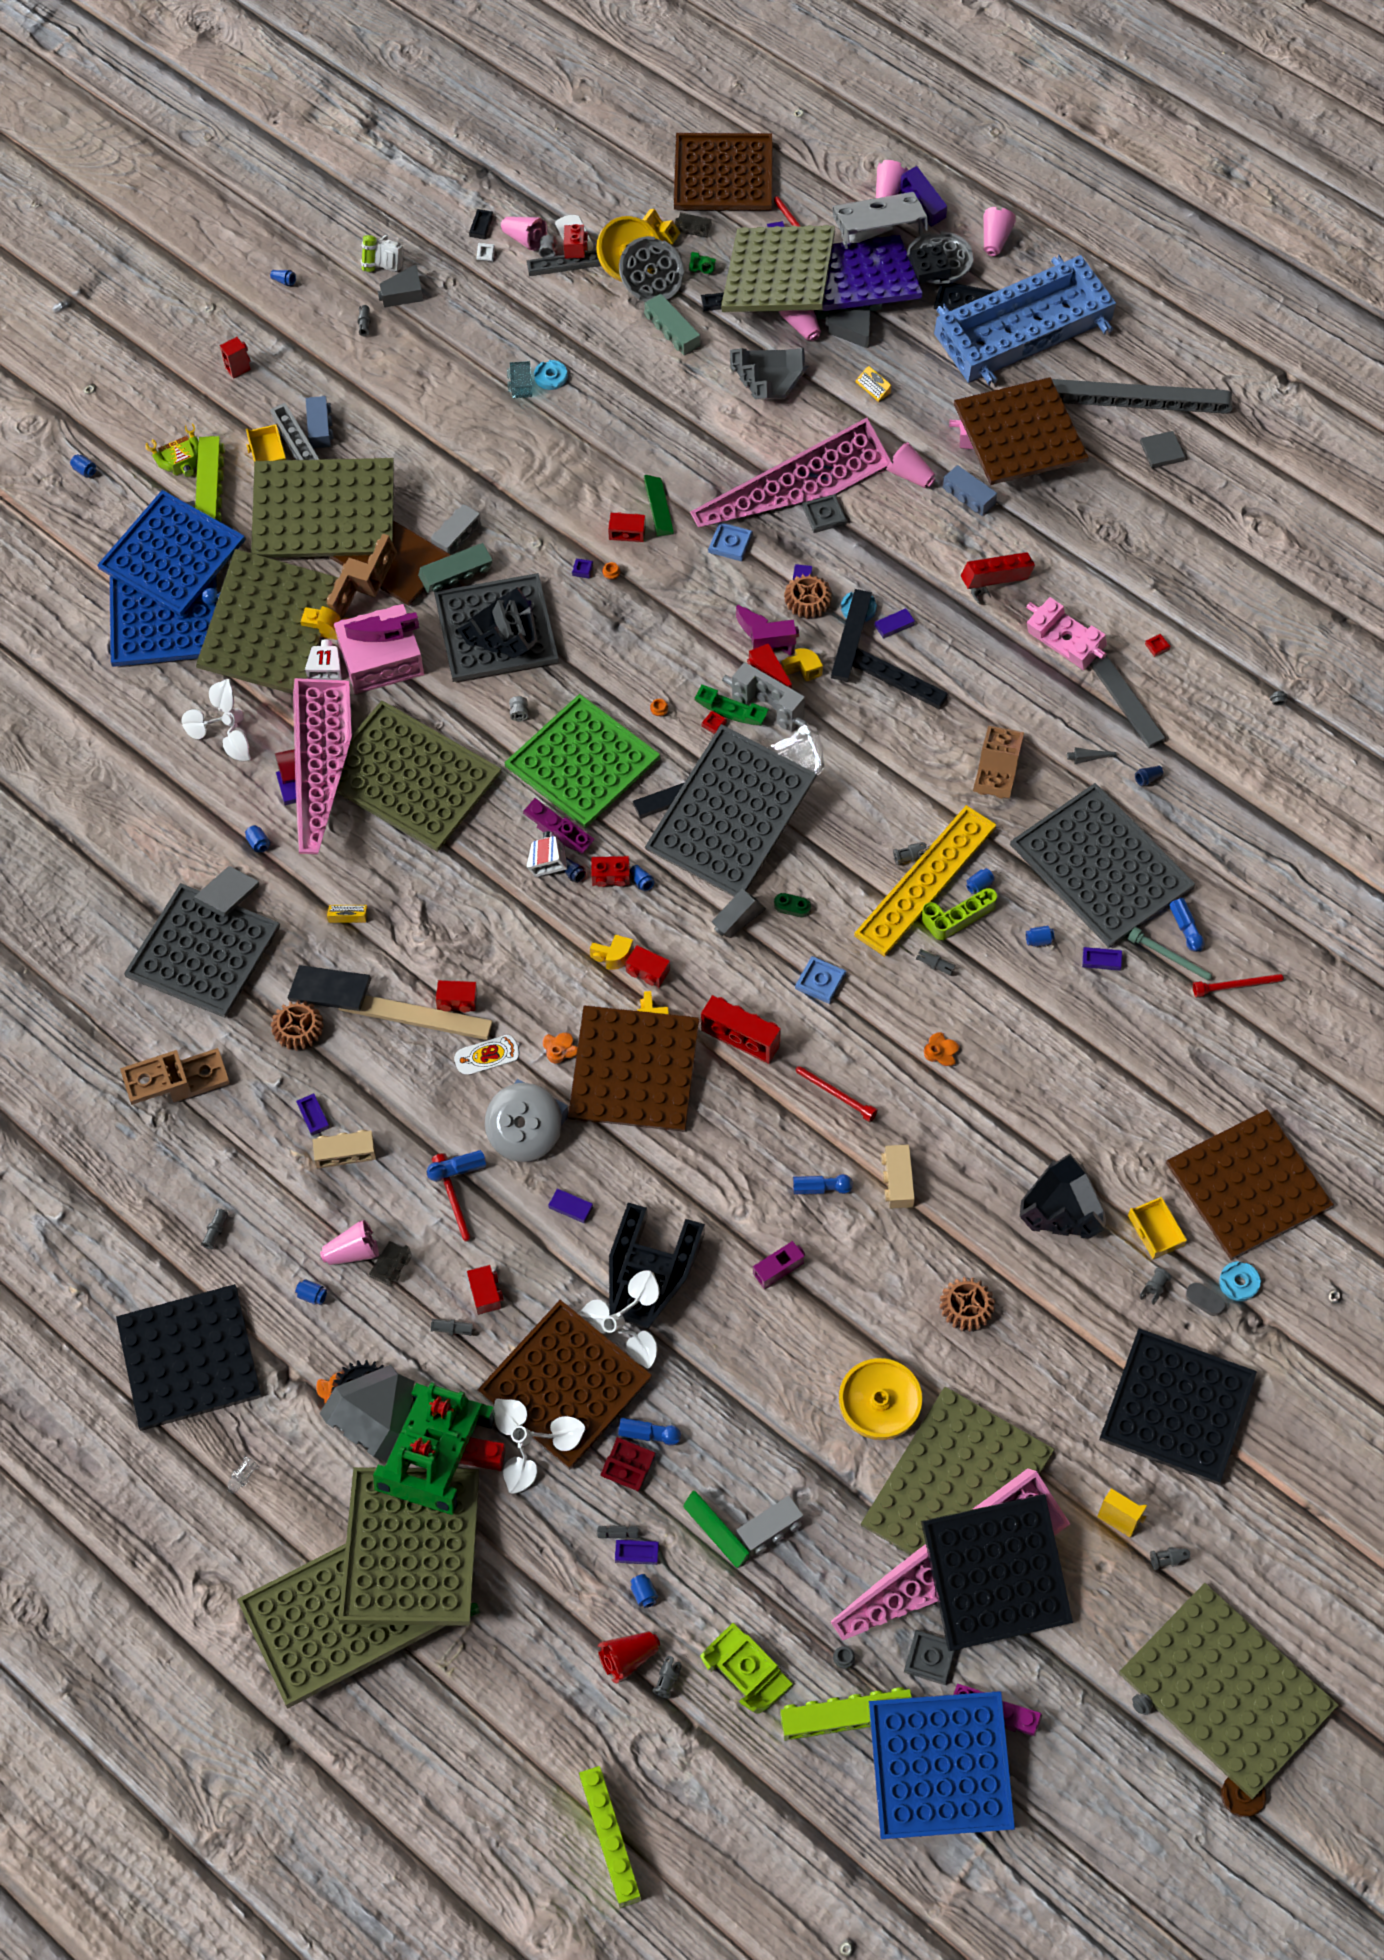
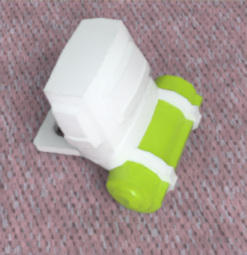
[361,235,403,272]

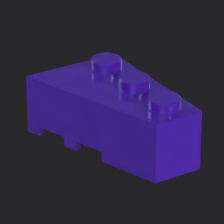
[900,166,947,227]

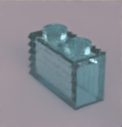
[507,361,532,398]

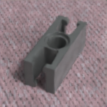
[492,600,526,641]

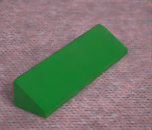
[644,475,674,537]
[683,1490,749,1568]

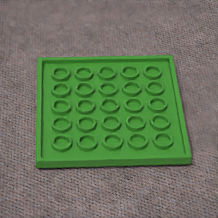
[504,694,660,828]

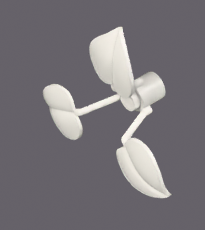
[182,679,251,761]
[577,1270,660,1369]
[494,1399,585,1494]

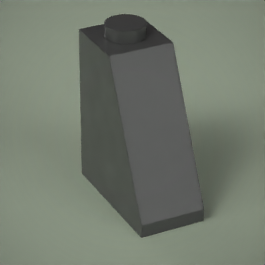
[378,265,423,307]
[826,309,870,348]
[712,888,766,938]

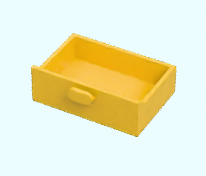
[246,424,286,461]
[1128,1197,1187,1260]
[1097,1488,1147,1537]

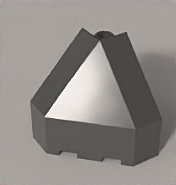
[730,348,809,400]
[319,1365,414,1462]

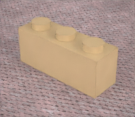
[312,1130,376,1169]
[881,1145,914,1209]

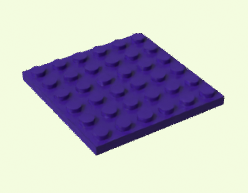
[822,235,922,311]

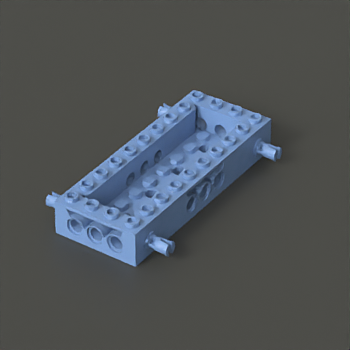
[934,255,1116,386]

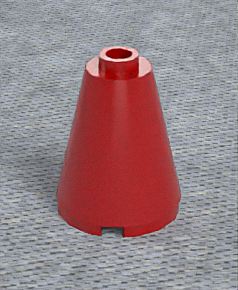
[598,1631,660,1684]

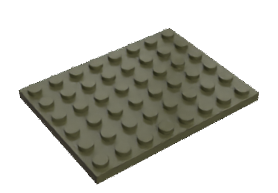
[721,225,835,312]
[251,458,394,558]
[196,549,338,694]
[336,700,501,852]
[861,1387,1054,1555]
[339,1467,480,1626]
[237,1543,445,1709]
[1118,1583,1338,1799]

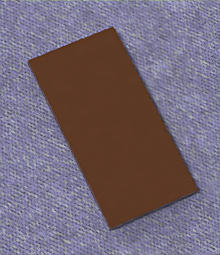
[327,520,451,606]

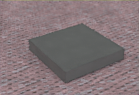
[1140,431,1185,468]
[802,494,847,533]
[904,1630,955,1685]

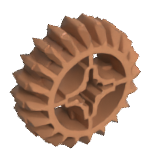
[784,574,832,619]
[271,1000,324,1051]
[940,1277,995,1332]

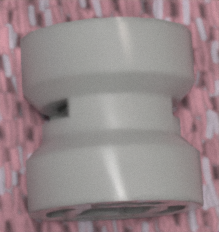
[539,235,557,258]
[509,696,528,721]

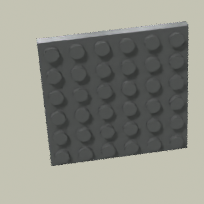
[434,573,559,682]
[124,883,280,1018]

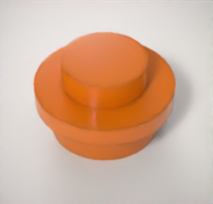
[602,562,620,579]
[650,699,668,716]

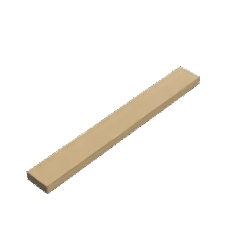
[339,995,493,1040]

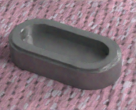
[1186,1283,1225,1316]

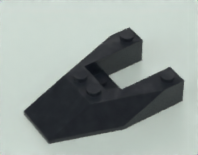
[609,1202,705,1329]

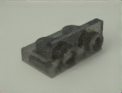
[675,212,712,238]
[369,1241,412,1287]

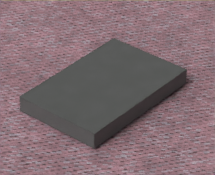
[194,866,259,918]

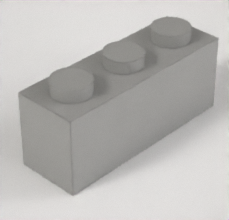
[431,504,481,555]
[736,1495,803,1557]

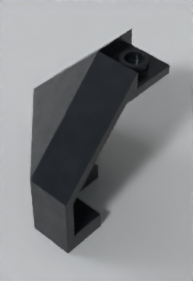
[457,587,537,658]
[1020,1154,1106,1239]

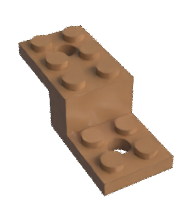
[327,534,397,619]
[973,726,1024,798]
[120,1048,230,1105]

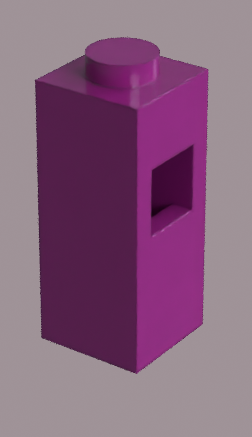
[751,620,799,649]
[753,1241,805,1289]

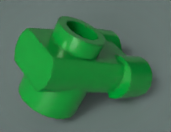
[688,252,716,274]

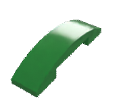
[694,684,769,725]

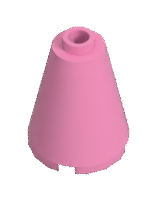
[876,160,908,198]
[983,207,1016,256]
[501,217,548,251]
[779,310,821,341]
[886,442,936,488]
[320,1220,379,1265]

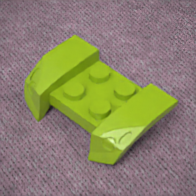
[700,1623,793,1714]

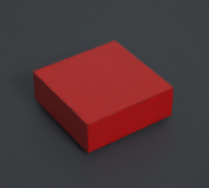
[1145,634,1171,657]
[701,711,727,734]

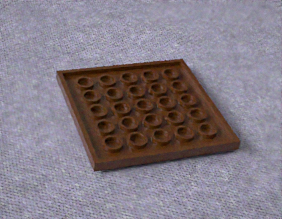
[674,133,772,210]
[954,377,1089,485]
[568,1005,699,1132]
[1166,1109,1334,1260]
[477,1300,652,1470]

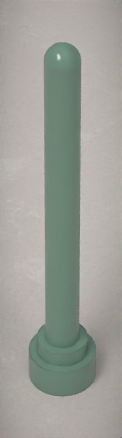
[1128,927,1212,981]

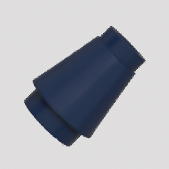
[1135,765,1164,786]
[563,857,586,883]

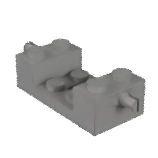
[722,662,807,732]

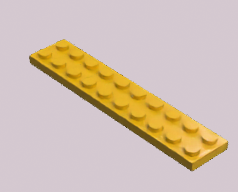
[854,805,996,957]

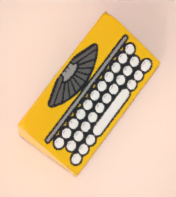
[855,366,891,402]
[327,905,367,923]

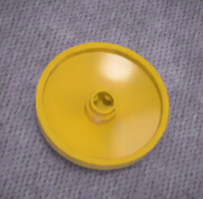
[597,216,659,282]
[839,1358,922,1440]

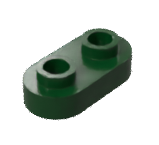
[774,893,811,918]

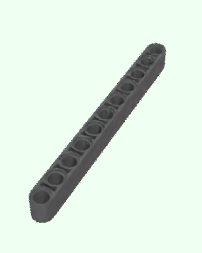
[1052,379,1232,414]

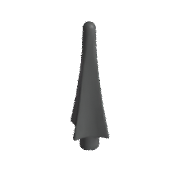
[1067,747,1117,764]

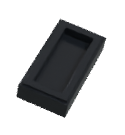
[469,209,493,239]

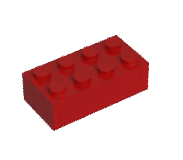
[701,995,781,1064]

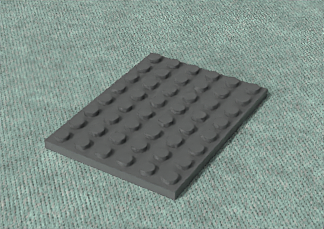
[645,724,817,897]
[1010,783,1195,948]

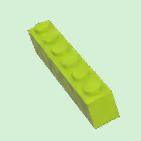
[195,436,225,522]
[780,1687,912,1741]
[579,1766,641,1909]

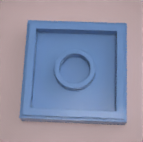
[708,522,753,561]
[795,956,846,1004]

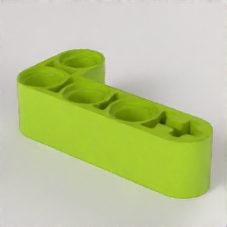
[922,888,997,940]

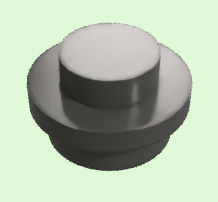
[1270,691,1288,705]
[833,1646,855,1669]
[1132,1693,1153,1715]

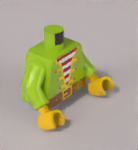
[145,423,199,477]

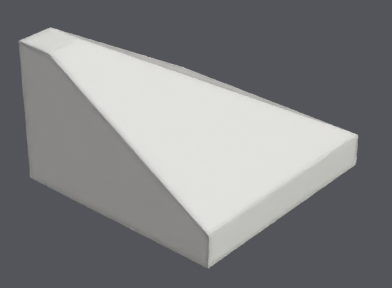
[477,243,495,262]

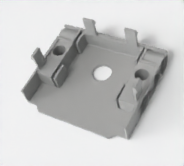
[832,192,928,249]

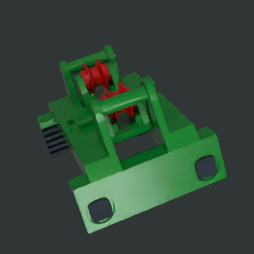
[373,1382,495,1515]

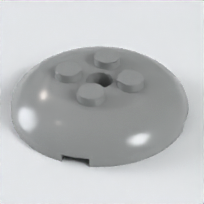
[907,231,973,284]
[619,236,684,302]
[485,1083,562,1162]

